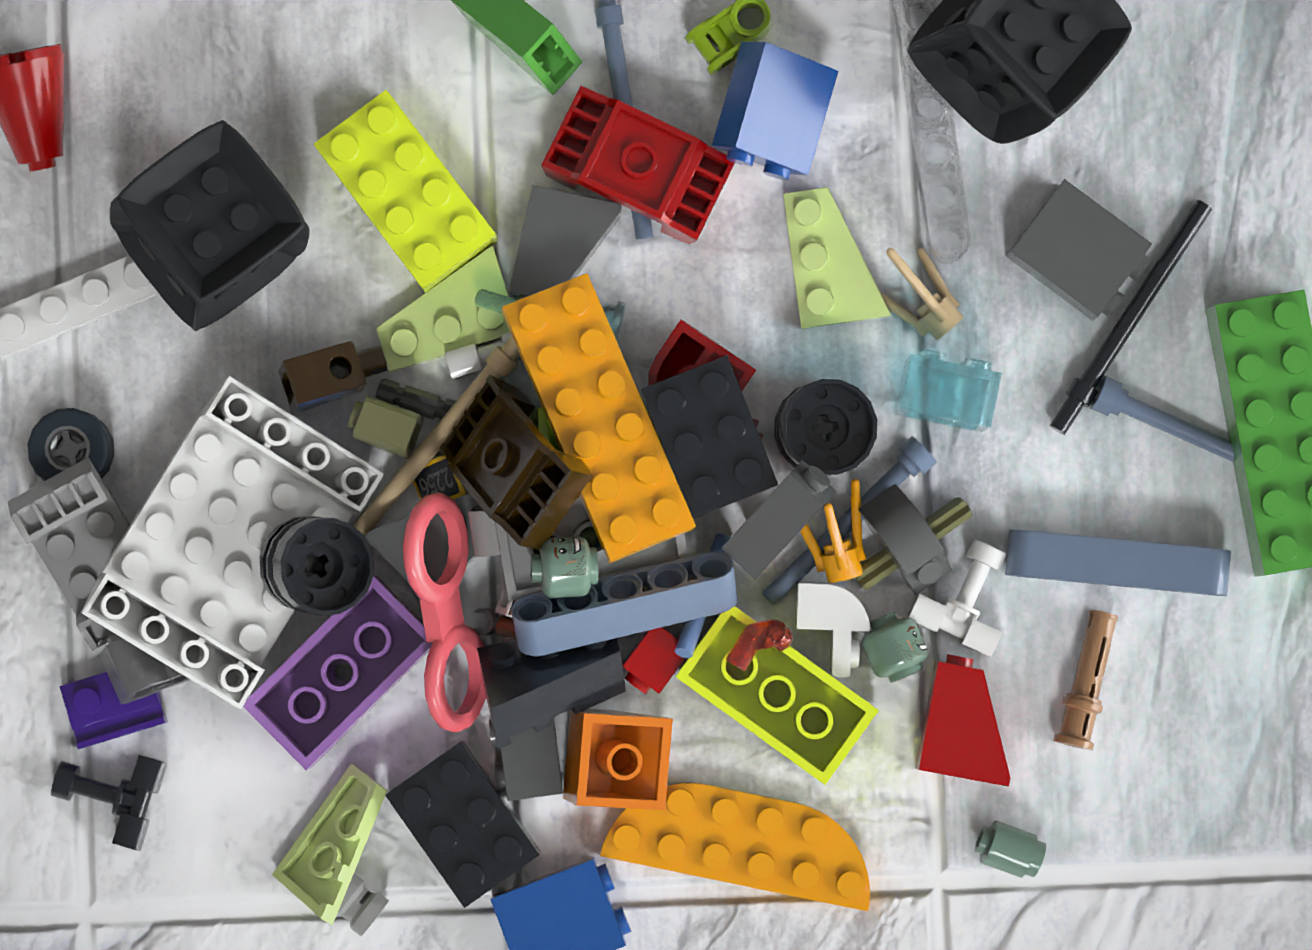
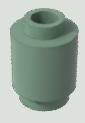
[975,820,1046,878]

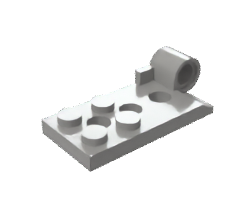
[467,497,688,601]

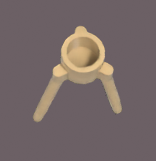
[880,248,963,340]

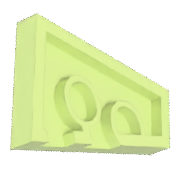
[272,763,388,925]

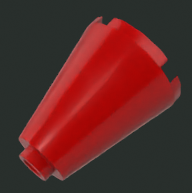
[0,44,64,171]

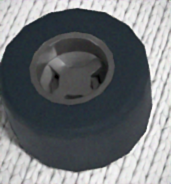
[27,408,114,481]

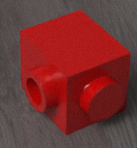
[622,627,686,695]

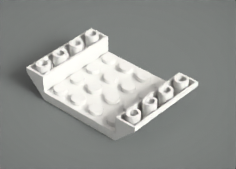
[81,376,384,710]

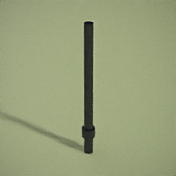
[1049,200,1212,435]

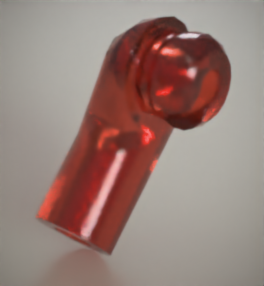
[725,619,793,671]

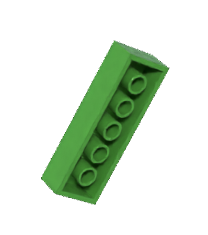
[1205,289,1312,577]

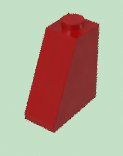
[915,654,1011,787]

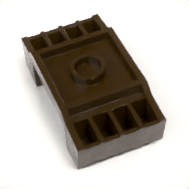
[440,375,594,550]

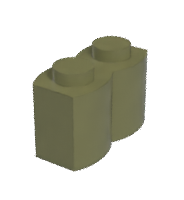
[347,396,424,459]

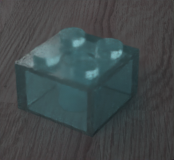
[894,349,1002,433]

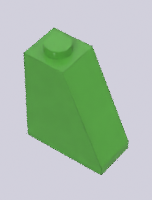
[451,0,583,95]

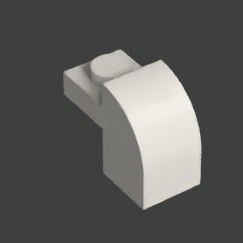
[795,583,870,677]

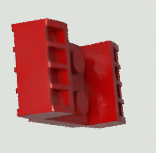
[541,86,735,245]

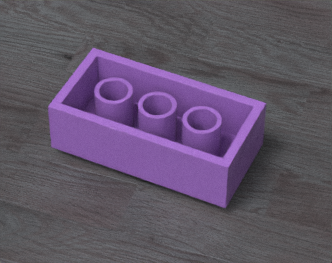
[243,575,432,770]

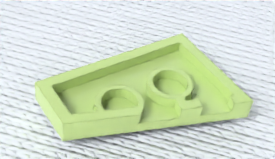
[783,187,892,329]
[376,245,511,373]

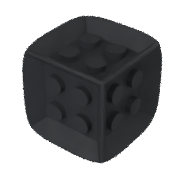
[907,0,1132,144]
[109,120,310,332]

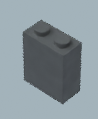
[1006,179,1152,321]

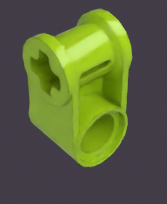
[684,0,771,75]

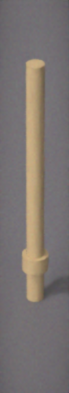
[353,336,520,536]

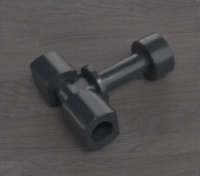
[51,755,168,851]

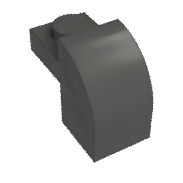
[858,483,953,595]

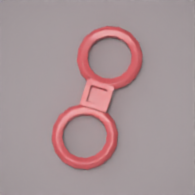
[403,492,486,733]

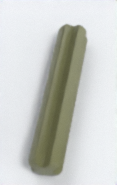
[855,497,972,590]

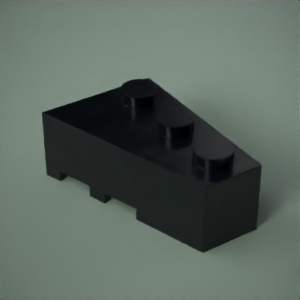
[477,638,626,749]

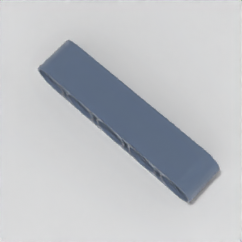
[1005,530,1231,596]
[511,551,738,656]

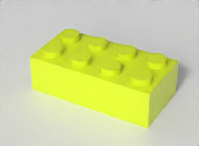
[313,90,498,293]
[675,606,879,785]

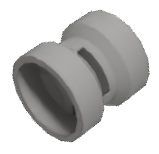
[336,873,389,937]

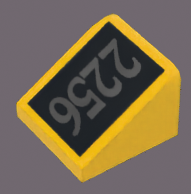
[413,455,467,500]

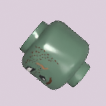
[530,536,598,598]
[861,612,929,683]

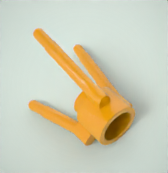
[800,479,866,583]

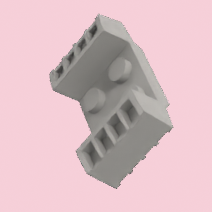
[8,457,130,651]

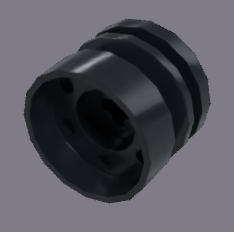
[774,379,878,476]
[259,516,374,615]

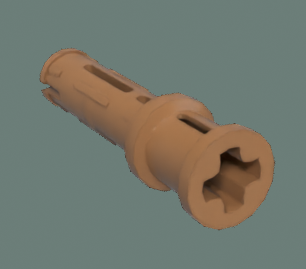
[1053,610,1118,751]

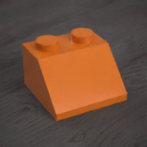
[563,709,673,810]

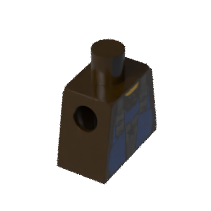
[278,341,388,415]

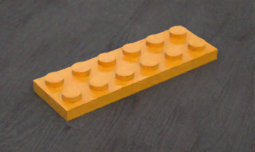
[501,273,696,564]

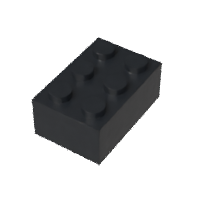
[641,354,778,519]
[385,740,541,908]

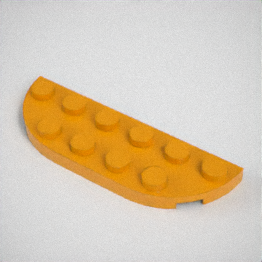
[600,783,870,912]

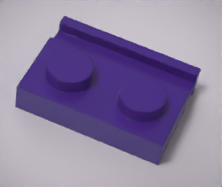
[59,672,168,749]

